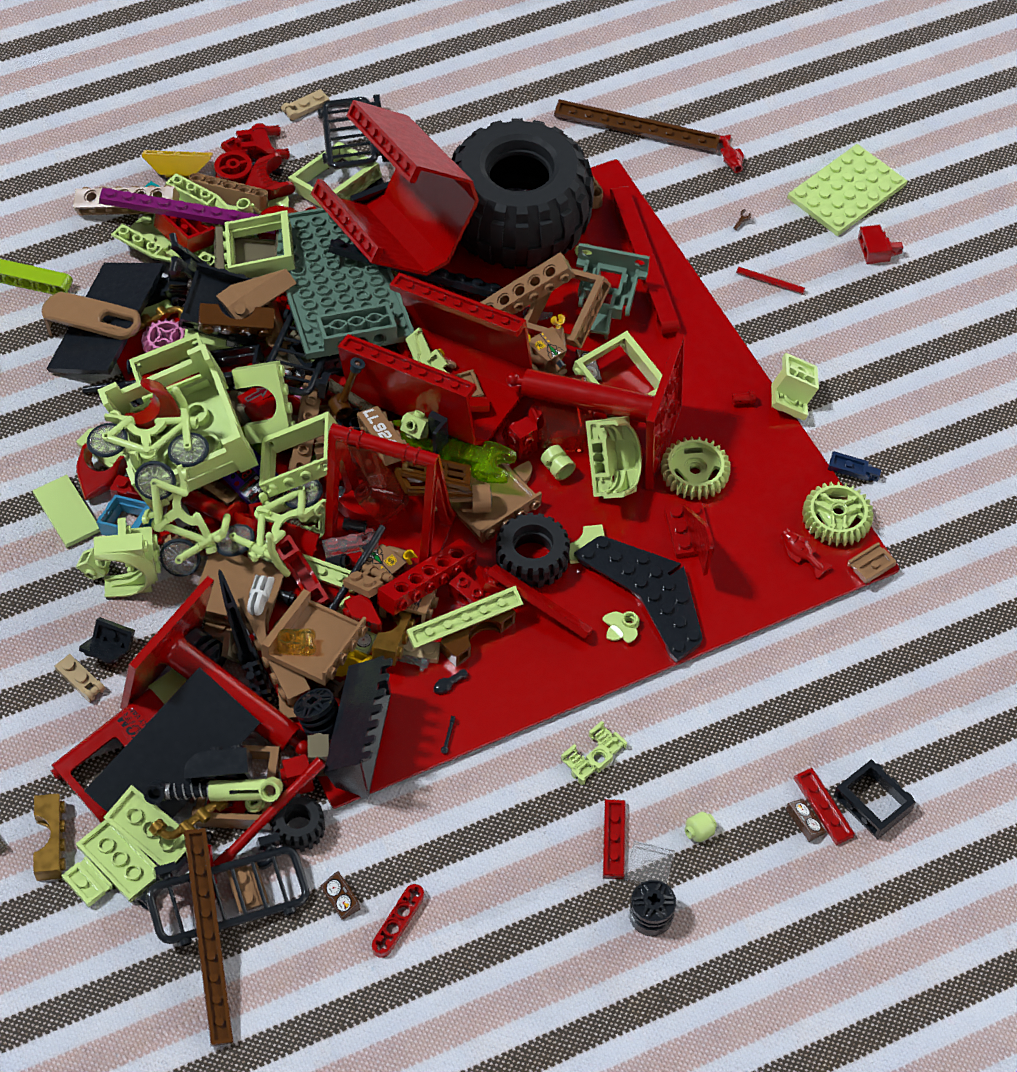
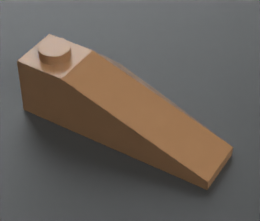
[216,269,297,319]

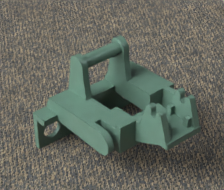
[576,243,650,340]

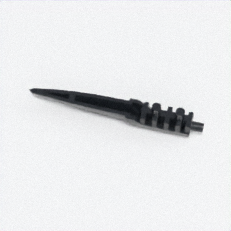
[218,569,274,703]

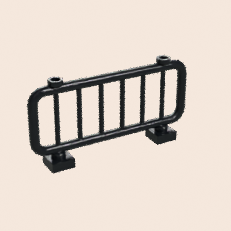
[318,94,389,169]
[266,309,331,399]
[146,832,310,947]

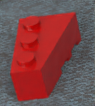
[154,214,215,253]

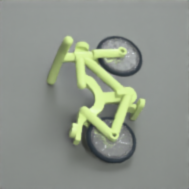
[87,386,209,469]
[134,461,231,577]
[215,480,326,577]

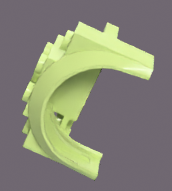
[586,416,642,498]
[94,518,161,598]

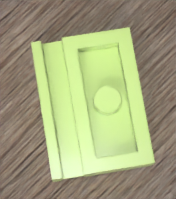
[61,856,113,908]

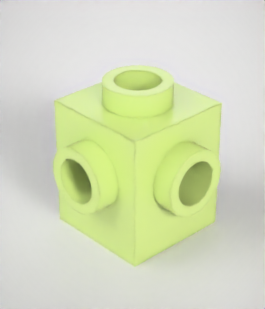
[400,410,428,439]
[76,548,111,580]

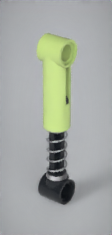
[143,777,283,805]

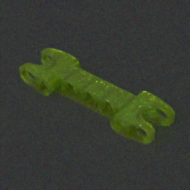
[392,420,517,484]

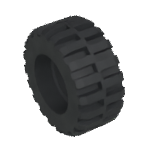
[496,513,570,588]

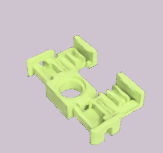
[561,721,627,785]

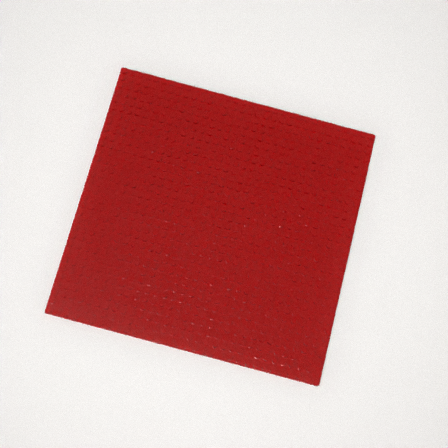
[116,159,900,809]

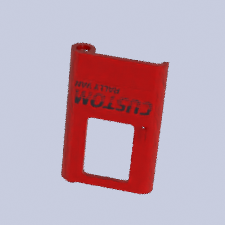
[51,689,164,823]

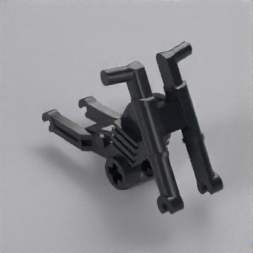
[145,233,207,308]

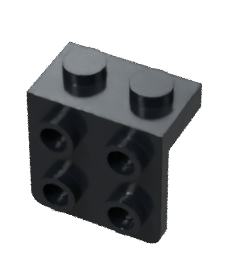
[79,617,135,664]

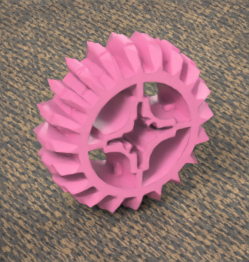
[141,319,185,353]

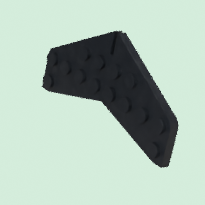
[574,536,703,663]

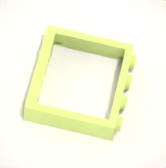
[288,142,382,208]
[222,210,295,278]
[572,331,662,418]
[129,332,203,403]
[259,411,338,498]

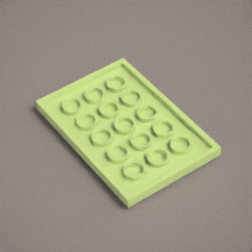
[787,144,907,236]

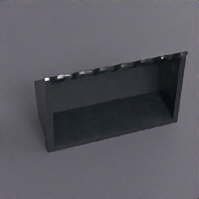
[324,656,393,800]

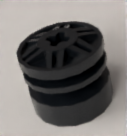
[184,627,227,667]
[293,688,339,741]
[629,880,676,936]

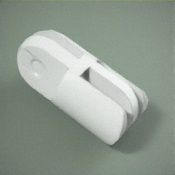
[247,575,275,616]

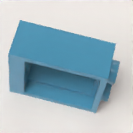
[96,495,154,536]

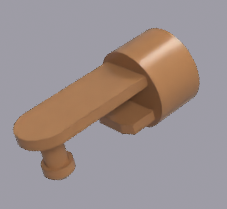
[435,484,492,513]

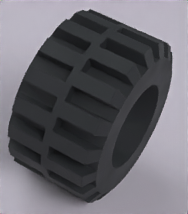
[271,794,325,852]

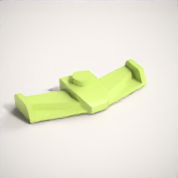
[405,327,450,374]

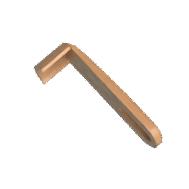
[42,292,141,340]

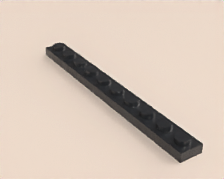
[328,239,503,297]

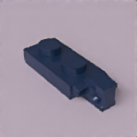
[828,451,881,482]

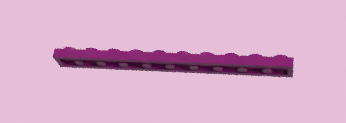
[99,187,276,234]

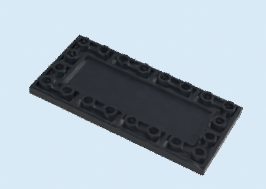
[47,262,166,375]
[84,667,261,819]

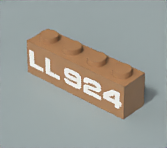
[357,406,407,466]

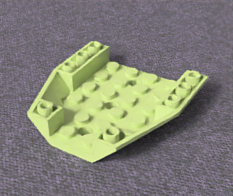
[111,173,247,267]

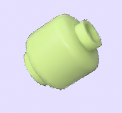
[684,811,717,843]

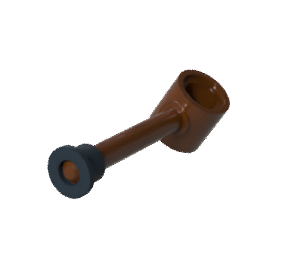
[328,358,365,420]

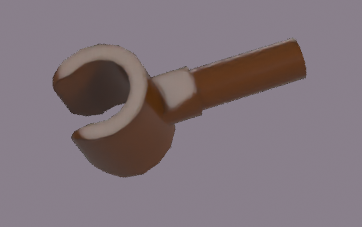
[733,209,751,230]

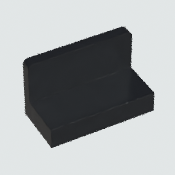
[428,411,449,454]

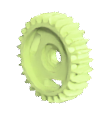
[661,437,730,500]
[802,482,874,547]

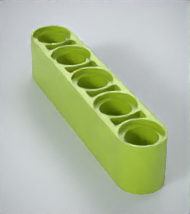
[0,259,73,295]

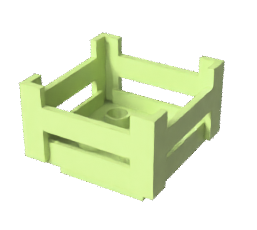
[98,343,258,511]

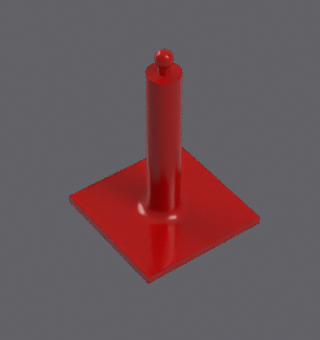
[505,333,685,491]
[120,576,308,755]

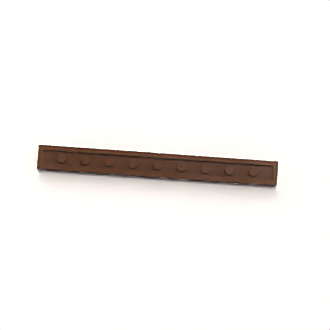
[554,99,720,153]
[184,828,233,1047]

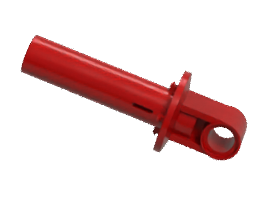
[181,490,258,540]

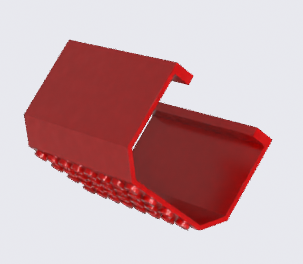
[311,100,479,276]
[337,273,533,445]

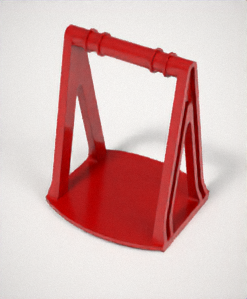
[320,423,457,576]

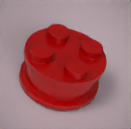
[214,151,252,184]

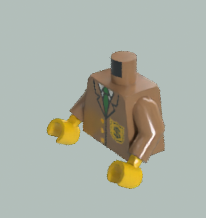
[528,314,567,372]
[360,543,418,585]

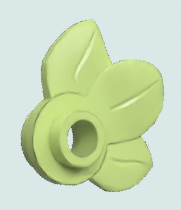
[603,611,640,643]

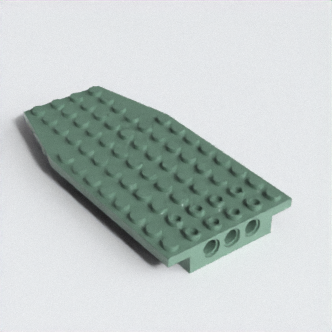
[277,208,414,359]

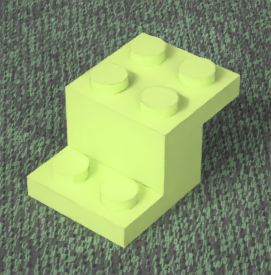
[771,353,819,420]

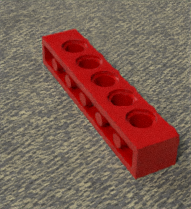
[377,539,477,616]

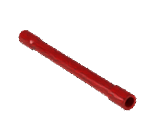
[213,757,326,865]

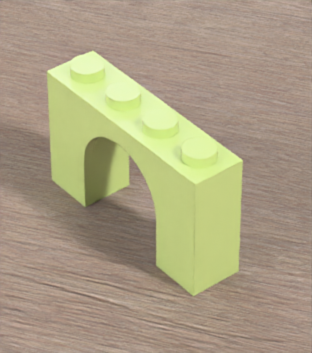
[232,360,296,444]

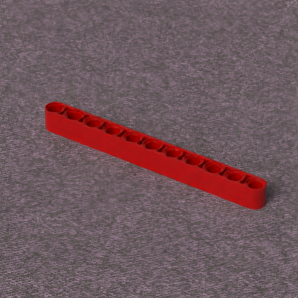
[610,186,680,335]

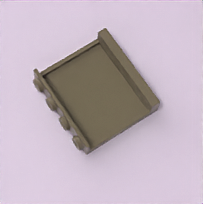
[214,226,279,279]

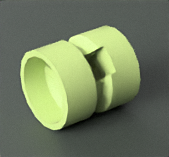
[541,445,576,481]

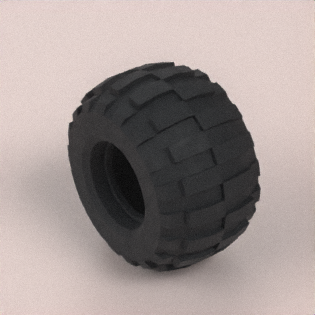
[452,118,594,269]

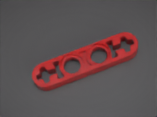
[372,884,424,958]

